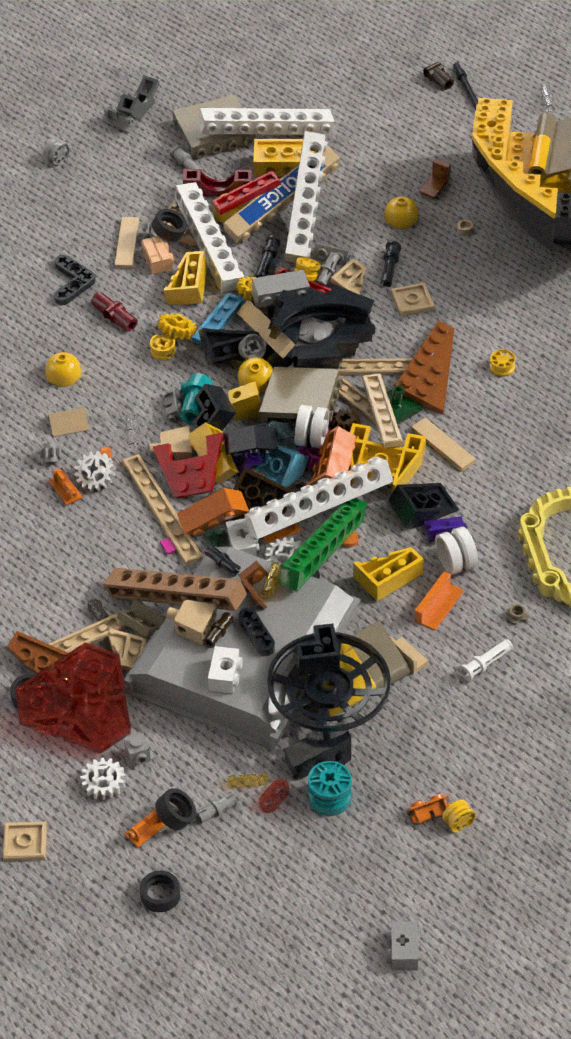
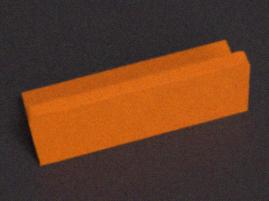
[415,571,463,630]

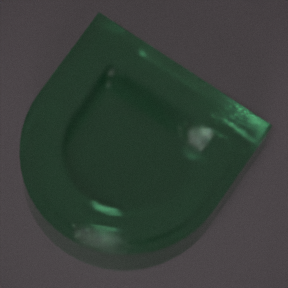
[205,529,227,547]

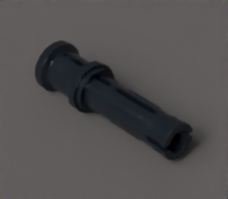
[254,235,281,278]
[380,241,401,287]

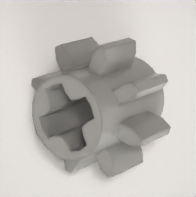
[139,221,157,240]
[39,443,62,463]

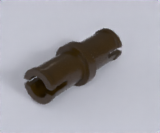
[203,612,234,648]

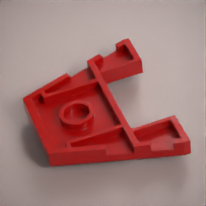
[153,433,224,498]

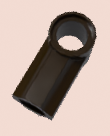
[423,62,454,90]

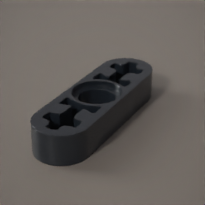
[239,608,275,656]

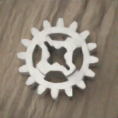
[74,451,116,492]
[265,537,301,566]
[80,758,126,800]

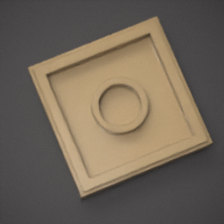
[391,283,435,316]
[3,821,47,861]

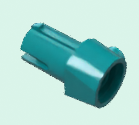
[180,373,213,425]

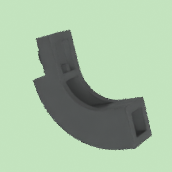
[116,75,160,119]

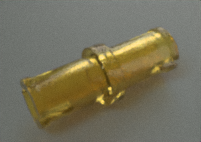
[261,562,282,599]

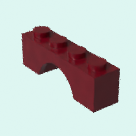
[183,169,253,196]

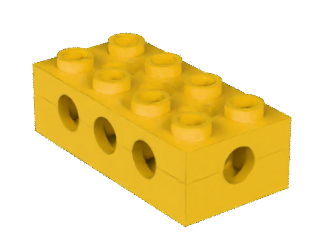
[253,139,315,177]

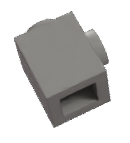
[124,733,151,768]

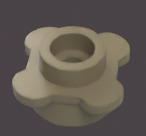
[506,604,529,624]

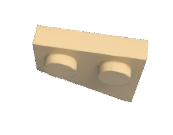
[330,259,367,294]
[108,628,147,672]

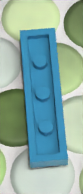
[192,293,244,346]

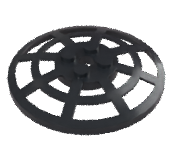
[267,632,391,732]

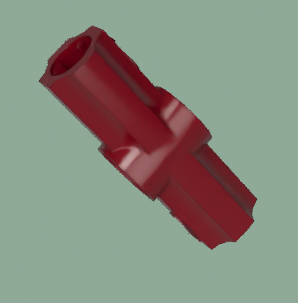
[91,291,138,332]

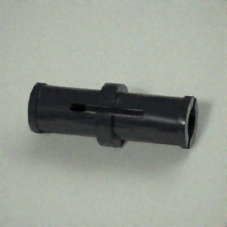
[204,544,241,577]

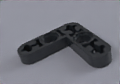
[54,255,96,305]

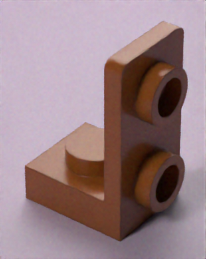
[420,158,451,199]
[238,560,269,609]

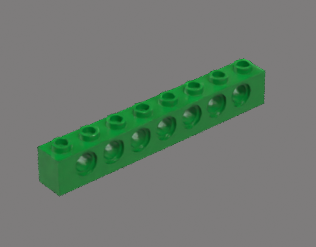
[279,498,367,592]

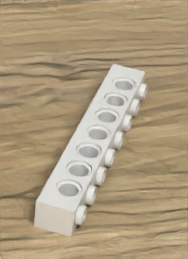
[198,108,334,135]
[284,131,328,263]
[175,182,244,293]
[244,457,394,539]

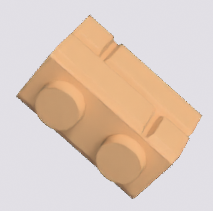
[141,236,174,274]

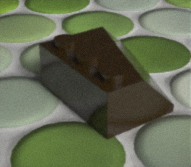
[231,467,296,522]

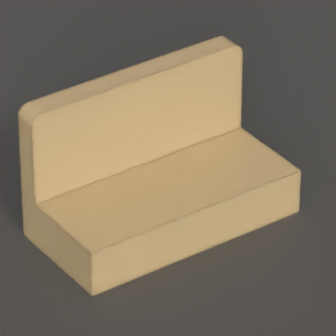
[48,408,89,436]
[390,636,428,675]

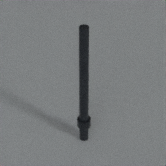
[453,62,478,110]

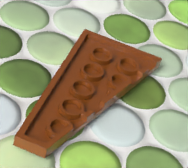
[395,320,455,414]
[7,631,123,726]

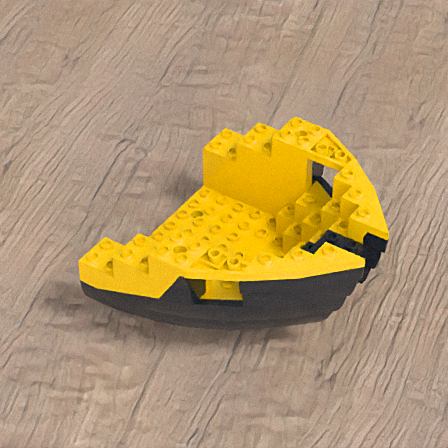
[472,98,571,252]

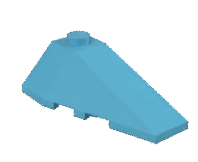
[256,444,309,488]

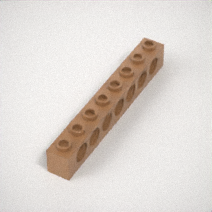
[103,568,247,611]

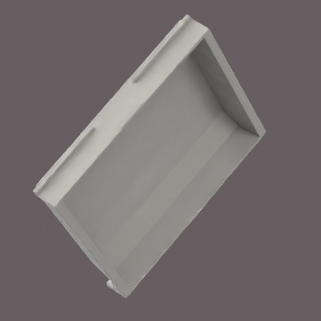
[124,547,360,751]

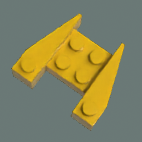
[350,423,426,493]

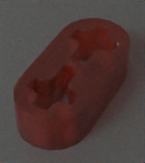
[259,779,290,813]

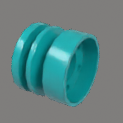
[308,761,352,816]

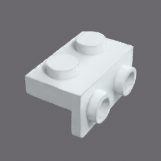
[298,317,336,344]

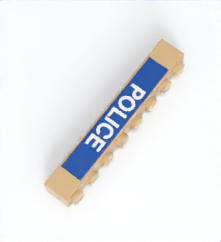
[223,145,340,244]

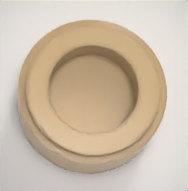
[456,219,474,235]

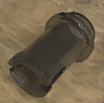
[87,598,109,621]

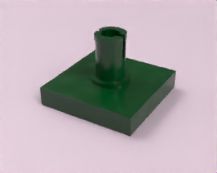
[369,385,422,424]

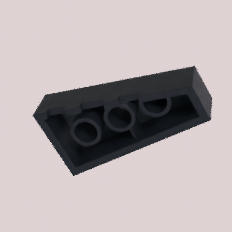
[263,304,302,369]

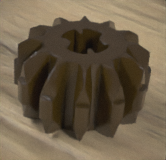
[329,409,361,432]

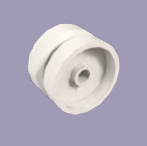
[295,404,329,449]
[435,527,478,575]

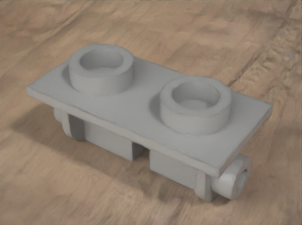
[102,106,138,133]
[313,243,351,266]
[164,384,184,422]

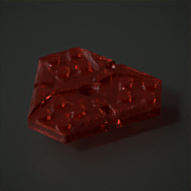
[15,642,131,754]

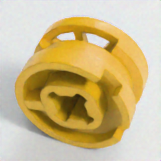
[294,258,321,281]
[150,333,176,360]
[489,349,516,377]
[442,800,476,833]

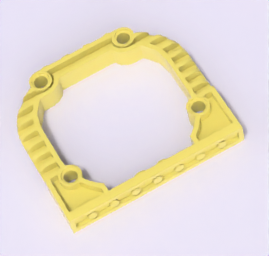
[517,487,571,608]

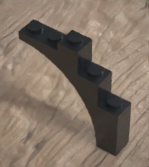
[268,285,375,340]
[292,317,375,369]

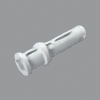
[459,639,513,681]

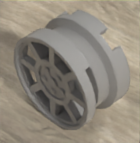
[44,138,70,165]
[238,334,266,360]

